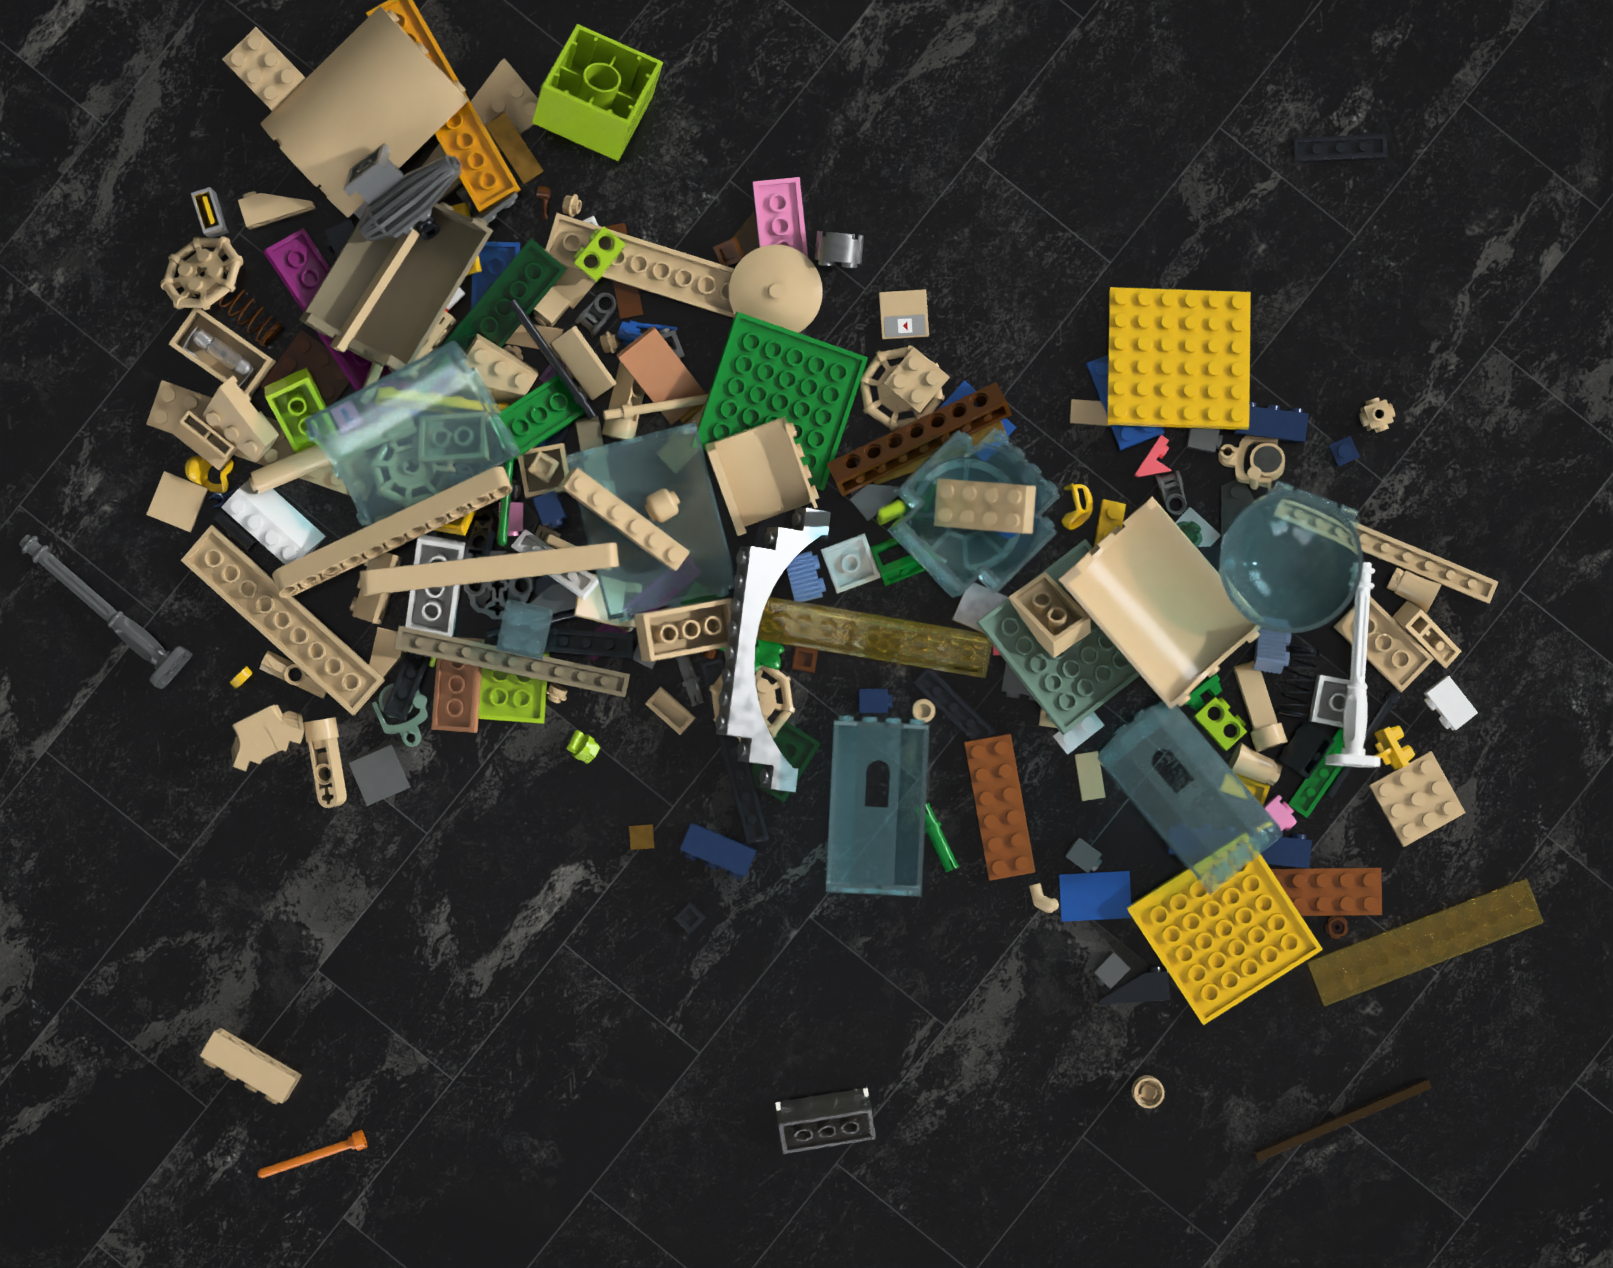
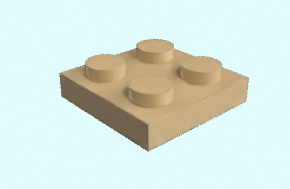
[884,347,950,414]

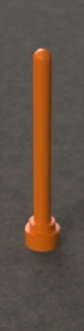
[257,1130,367,1178]

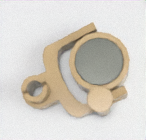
[1219,436,1285,489]

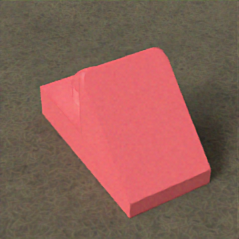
[1133,435,1171,478]

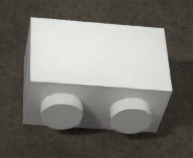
[1423,676,1478,730]

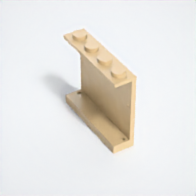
[705,416,819,536]

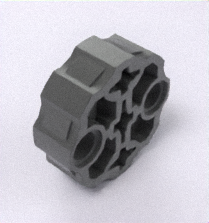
[464,549,536,619]

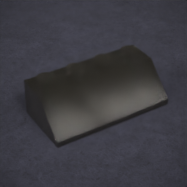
[775,1088,876,1154]

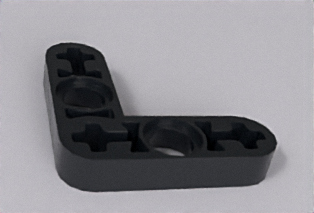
[463,508,498,560]

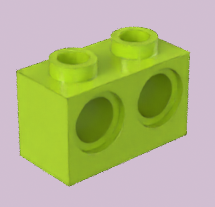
[574,226,626,283]
[1193,697,1247,751]

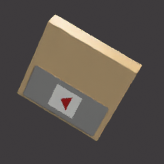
[879,290,929,340]

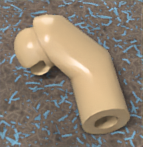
[1029,883,1059,913]

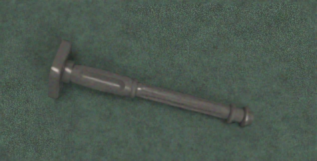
[19,534,192,689]

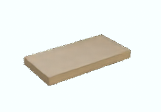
[1333,597,1434,692]

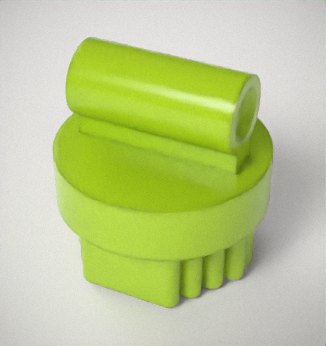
[567,730,600,764]

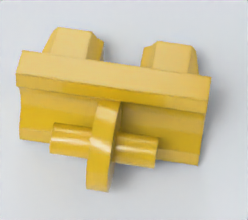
[1374,726,1415,770]

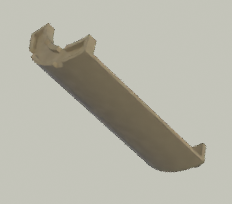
[299,202,493,376]

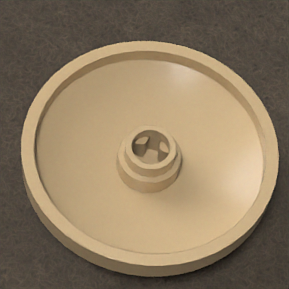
[728,245,823,333]

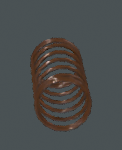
[219,281,282,346]

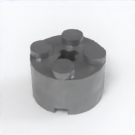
[815,231,864,268]

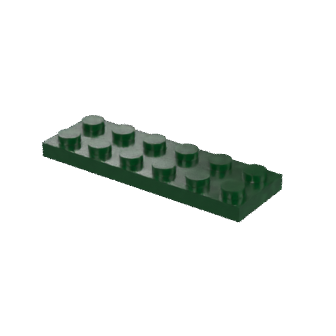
[442,238,567,361]

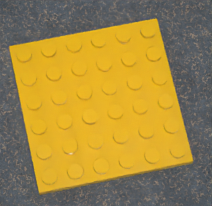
[1107,287,1250,430]
[1126,831,1323,1025]

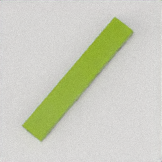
[877,501,904,525]

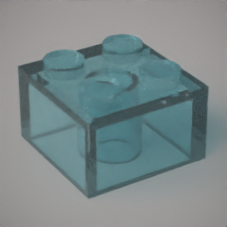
[496,599,553,660]

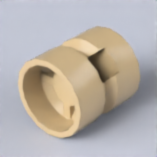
[1131,1075,1164,1108]

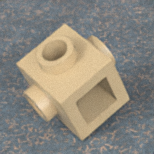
[1359,397,1395,433]

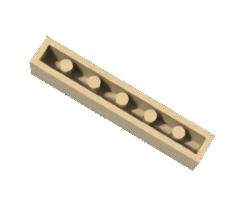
[559,467,690,571]

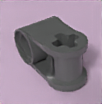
[575,293,617,337]
[1155,470,1187,517]

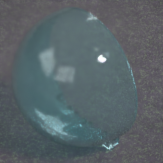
[1219,481,1363,633]

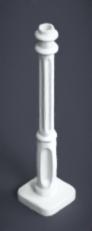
[1325,562,1380,768]

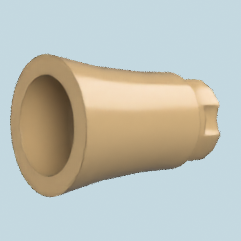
[1387,568,1441,613]
[1228,742,1282,786]

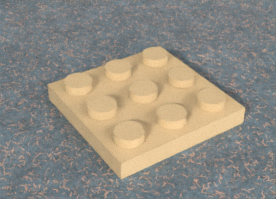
[1369,751,1465,847]

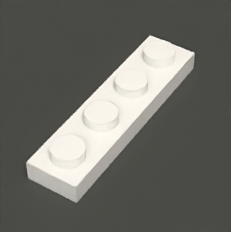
[511,529,599,600]

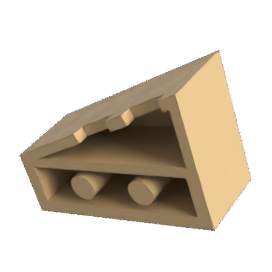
[200,375,279,462]

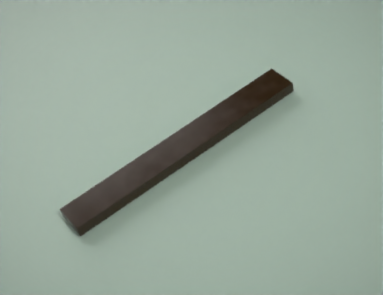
[1253,1078,1432,1162]

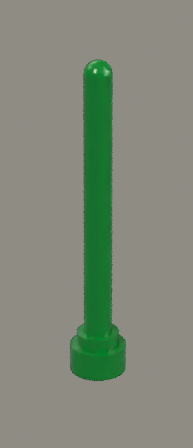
[497,442,514,546]

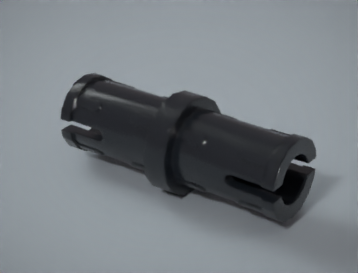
[213,510,257,552]

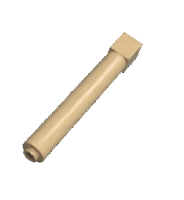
[248,404,418,494]

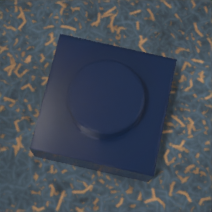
[1328,436,1360,467]

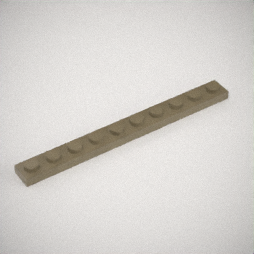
[394,626,630,697]

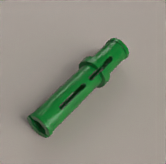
[916,803,959,873]

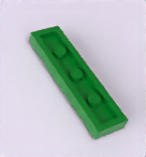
[1288,727,1344,818]

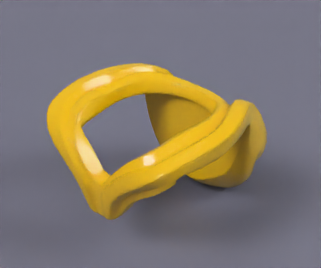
[185,455,233,493]
[1061,483,1093,530]

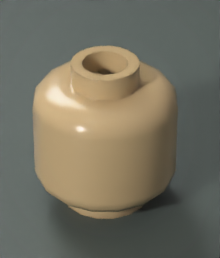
[644,488,680,523]

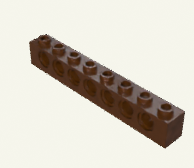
[826,382,1012,497]

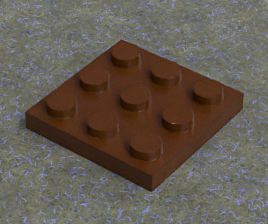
[260,330,350,412]

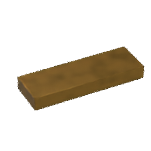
[485,112,543,184]

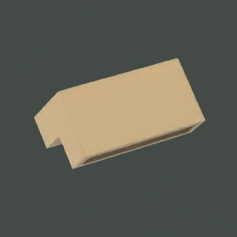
[173,410,238,470]

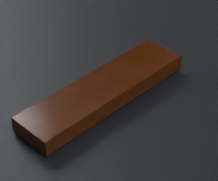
[605,223,643,320]

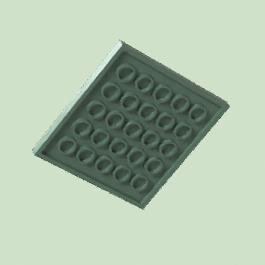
[977,539,1141,735]

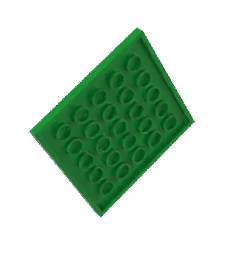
[691,312,868,491]

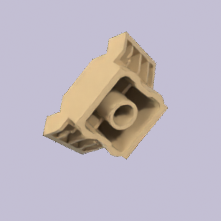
[231,705,304,771]

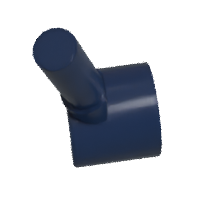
[207,486,240,509]

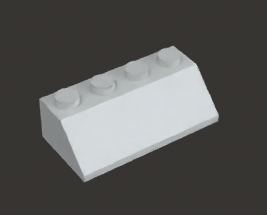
[221,480,326,565]

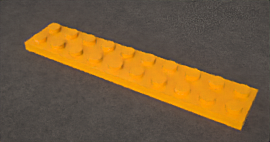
[366,0,521,213]

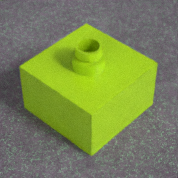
[532,24,663,161]

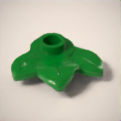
[754,638,785,673]

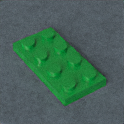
[487,375,585,460]

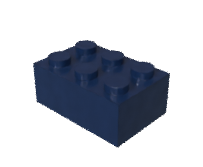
[680,823,757,879]

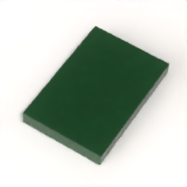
[751,722,821,803]

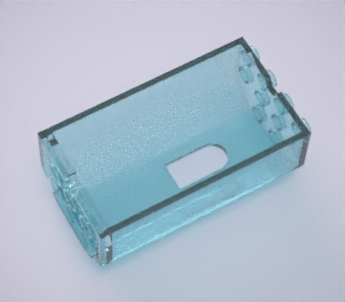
[1098,701,1283,895]
[826,716,929,896]

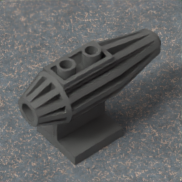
[344,143,462,242]

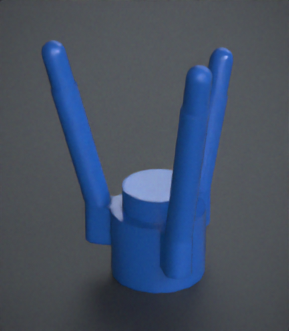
[617,320,677,346]

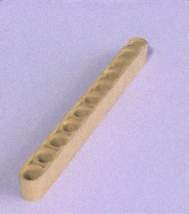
[272,466,512,598]
[360,543,619,595]

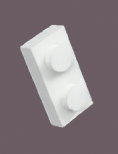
[1053,712,1104,755]

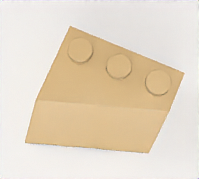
[441,334,538,405]

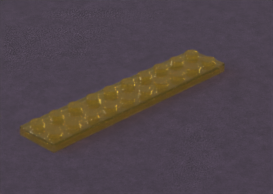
[756,597,992,678]
[1307,878,1544,1007]

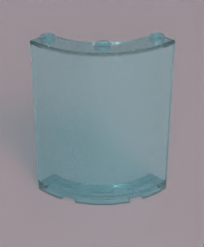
[304,340,520,527]
[566,422,735,623]

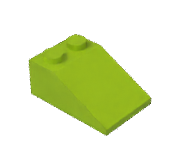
[264,367,339,453]

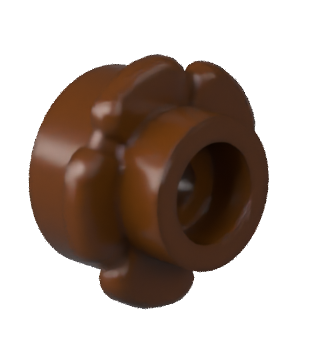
[1325,916,1348,939]

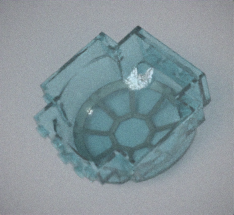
[887,428,1060,598]

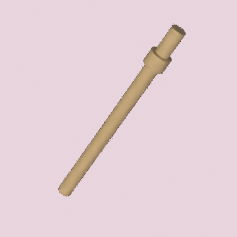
[603,394,708,420]

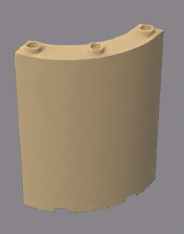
[260,6,469,218]
[1059,497,1263,709]

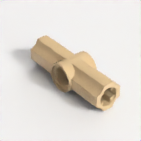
[259,650,327,699]

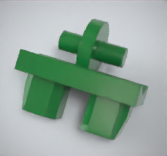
[1185,673,1222,711]

